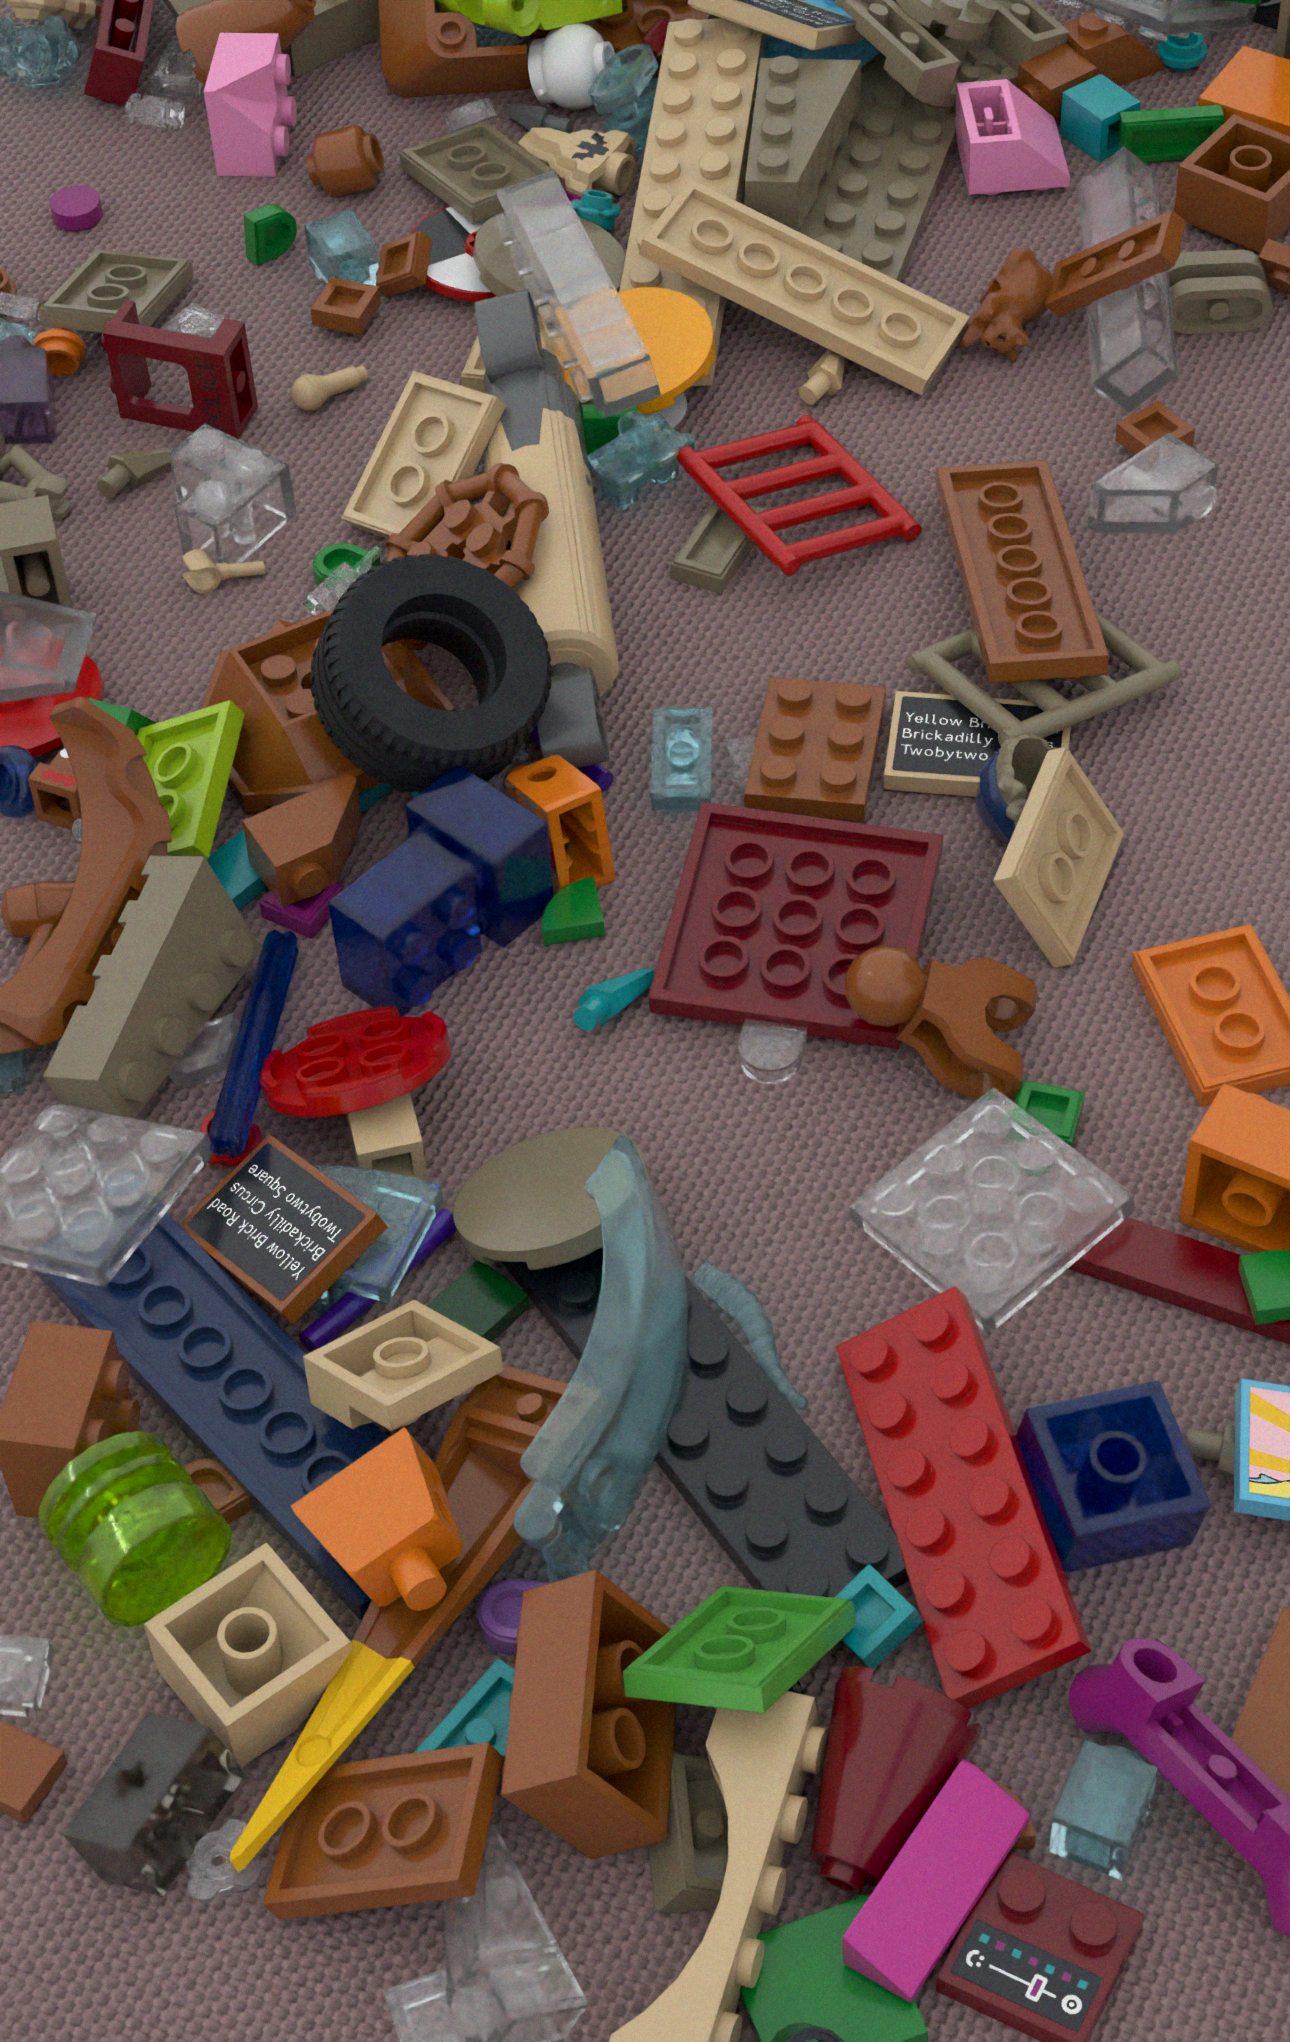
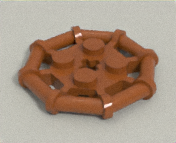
[385,463,549,650]

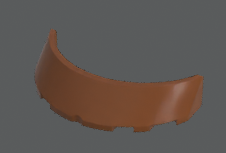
[0,697,172,1054]

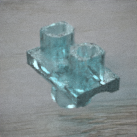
[588,411,695,509]

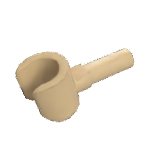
[182,549,265,594]

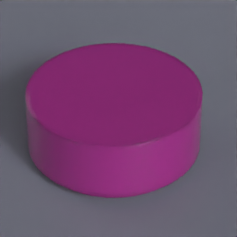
[50,186,103,231]

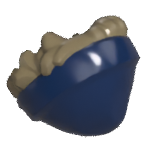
[976,734,1058,844]

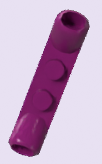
[1069,1637,1290,1937]

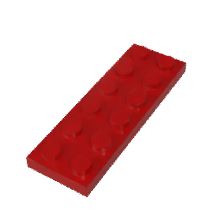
[835,1286,1091,1709]

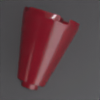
[810,1666,982,1894]

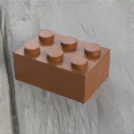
[501,1570,677,1859]

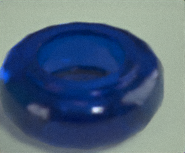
[0,745,38,818]

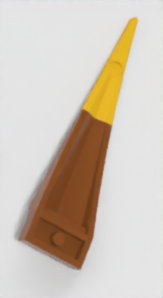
[230,1365,613,1872]

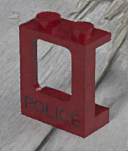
[101,300,258,440]

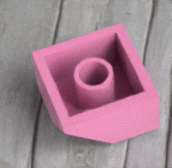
[204,33,297,177]

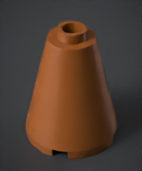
[176,0,316,85]

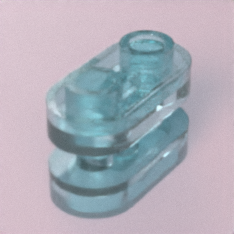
[588,44,658,151]

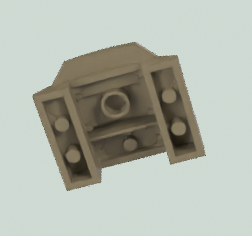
[833,0,1070,107]

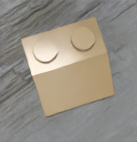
[144,1542,352,1770]

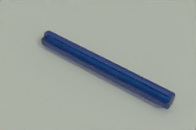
[208,929,299,1158]

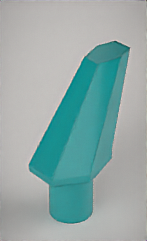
[573,969,655,1031]

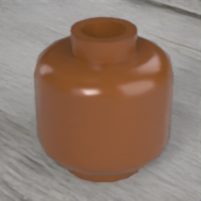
[306,125,385,198]

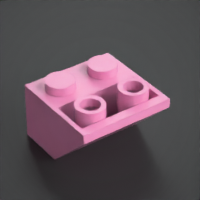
[955,79,1070,195]

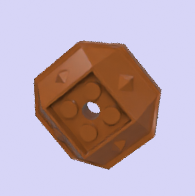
[200,609,456,812]

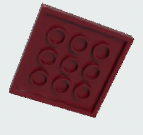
[648,802,943,1049]

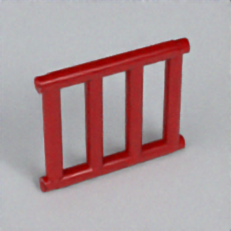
[676,415,922,576]

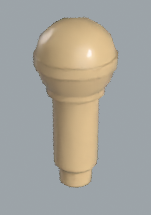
[291,365,368,411]

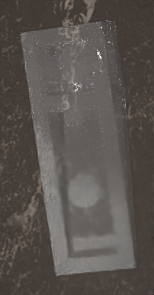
[446,1817,589,2042]

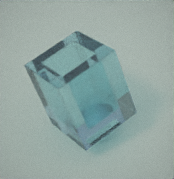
[304,209,379,287]
[1049,1740,1158,1880]

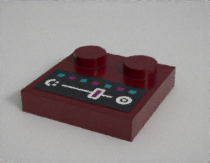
[936,1852,1145,2042]

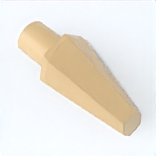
[799,349,845,405]

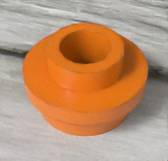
[33,328,86,376]

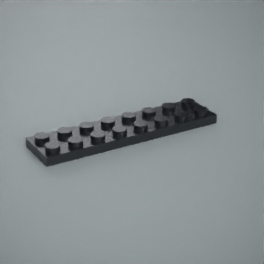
[501,1211,909,1598]

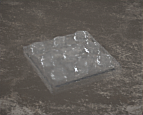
[849,1087,1136,1335]
[0,1102,214,1287]

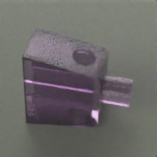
[0,335,57,444]

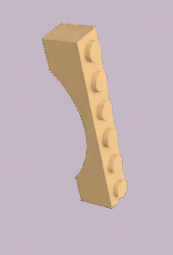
[609,1691,828,2042]

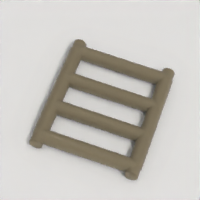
[906,610,1182,746]

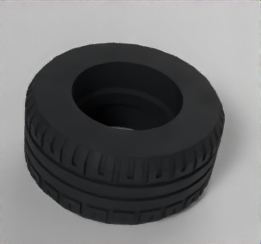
[310,554,552,795]

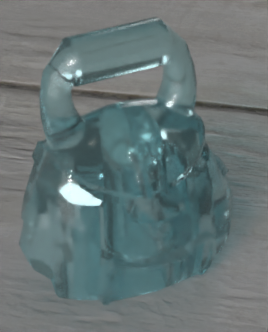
[0,16,81,86]

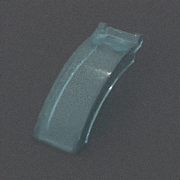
[514,1134,688,1583]

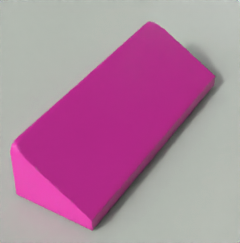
[842,1759,1030,2003]

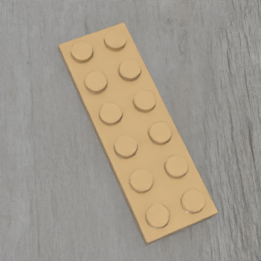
[639,178,970,395]

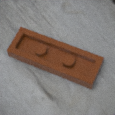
[1044,210,1187,317]

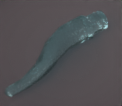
[693,1261,808,1410]

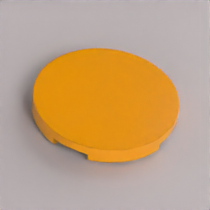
[554,287,716,416]

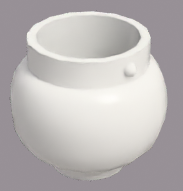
[528,23,617,110]

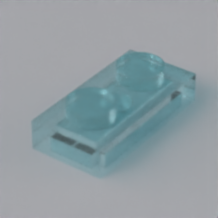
[650,707,713,810]

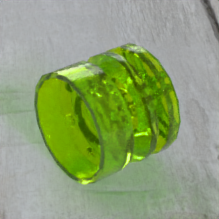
[39,1431,232,1627]

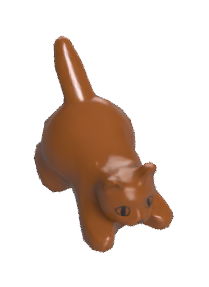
[958,248,1052,361]

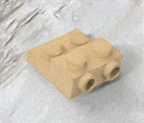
[303,1300,503,1431]

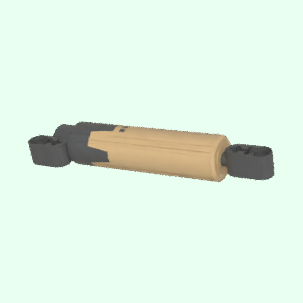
[475,288,619,769]

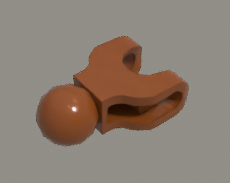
[845,945,1037,1104]

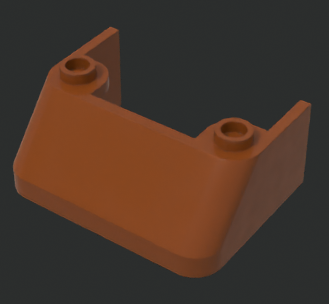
[378,0,530,97]

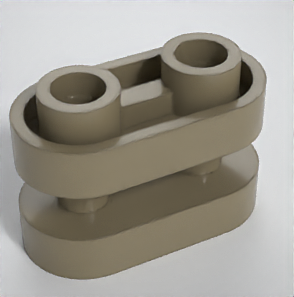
[1157,250,1273,334]

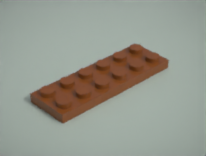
[936,460,1109,683]

